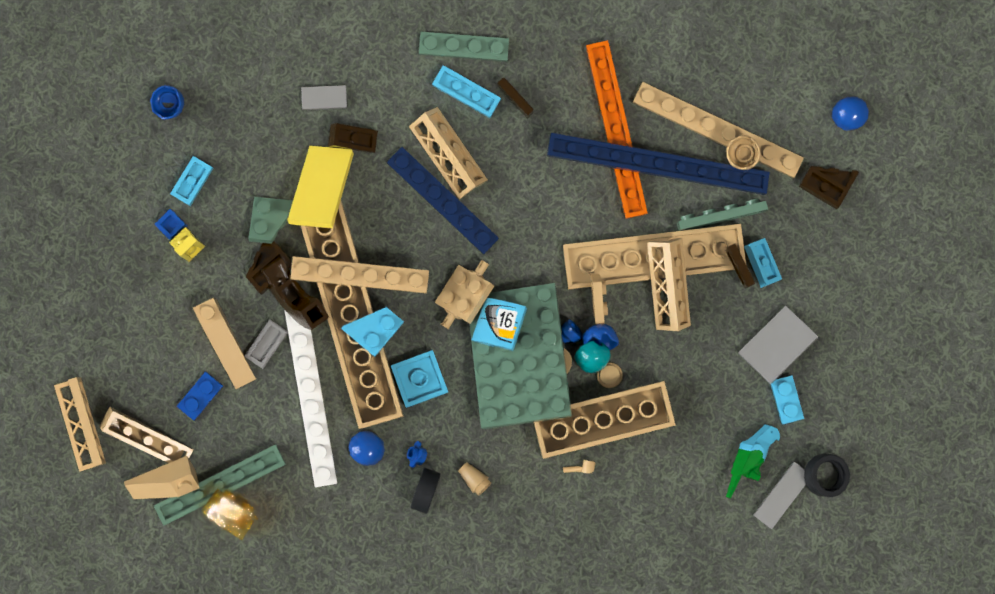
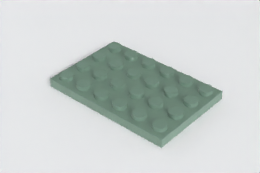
[470,283,572,429]

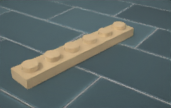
[290,257,429,294]

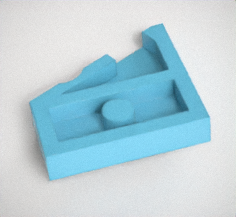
[341,307,404,357]

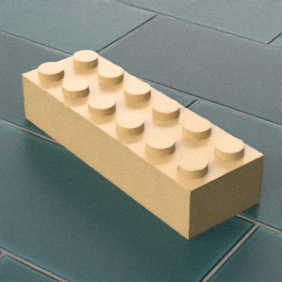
[533,381,675,459]

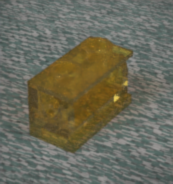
[201,488,258,540]

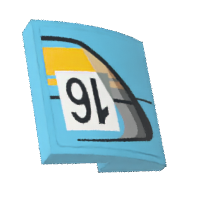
[472,298,527,351]

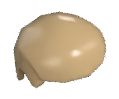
[726,135,761,170]

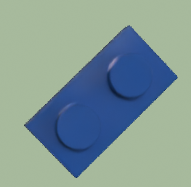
[177,372,223,421]

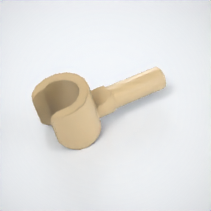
[563,460,595,473]

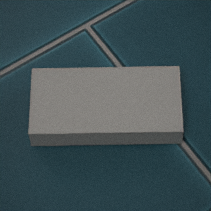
[301,85,347,110]
[244,319,288,369]

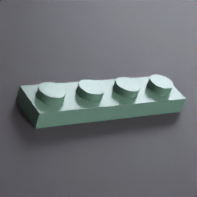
[419,32,509,62]
[677,199,768,231]

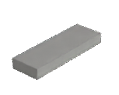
[753,462,806,529]

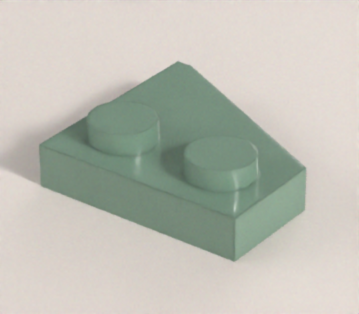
[249,197,293,244]

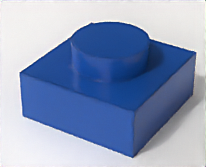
[154,209,188,240]

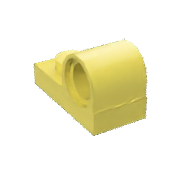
[169,227,205,262]

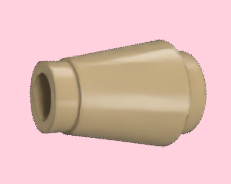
[458,462,491,496]

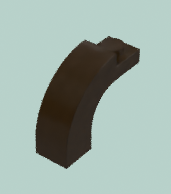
[261,257,329,330]

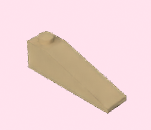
[193,298,256,389]
[99,407,193,463]

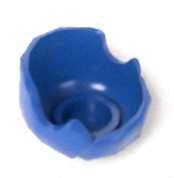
[150,85,185,120]
[832,96,869,131]
[583,324,619,350]
[349,431,385,466]

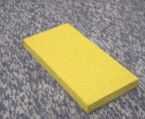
[288,146,354,228]

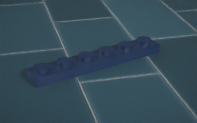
[387,147,499,255]

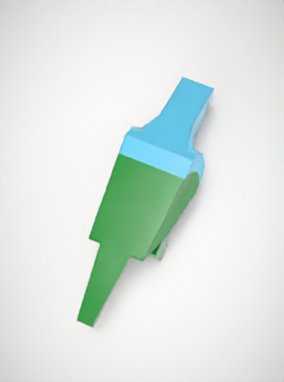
[726,424,780,499]

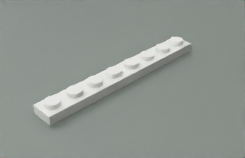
[285,311,337,487]

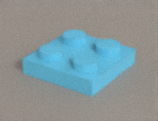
[391,350,448,408]

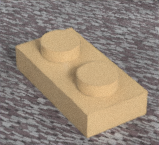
[590,274,608,324]

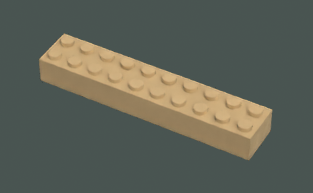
[301,201,404,429]

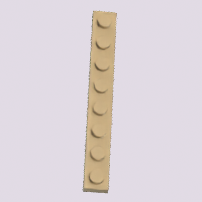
[633,82,804,179]

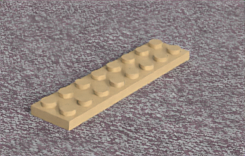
[563,224,746,290]

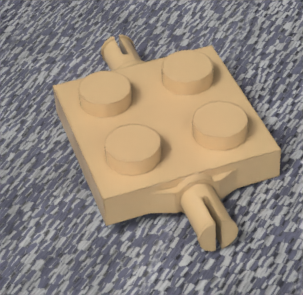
[435,260,494,330]

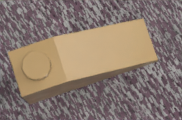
[124,456,200,499]

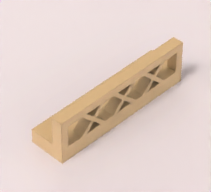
[409,107,488,199]
[647,238,691,331]
[54,377,106,472]

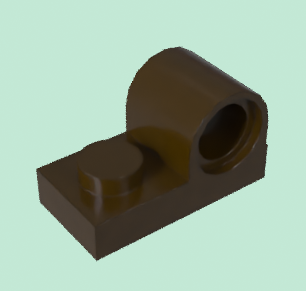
[328,123,378,153]

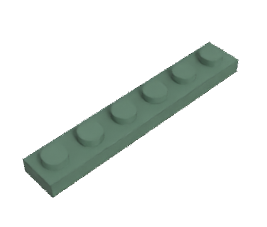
[154,444,286,526]

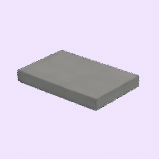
[738,306,818,385]

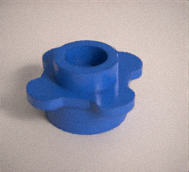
[407,441,427,468]

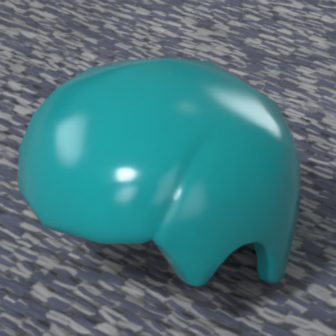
[574,341,610,373]

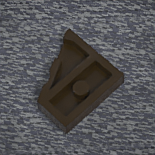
[799,166,859,209]
[246,241,292,295]

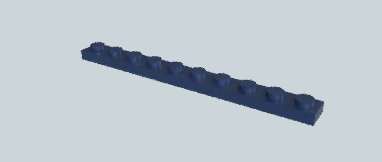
[547,133,770,195]

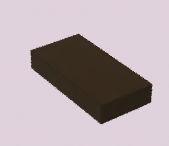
[497,78,533,119]
[725,243,755,289]

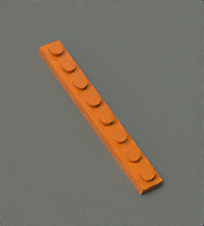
[586,40,648,219]

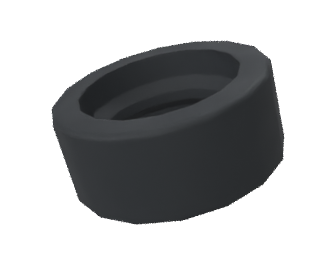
[804,454,850,497]
[410,468,441,514]

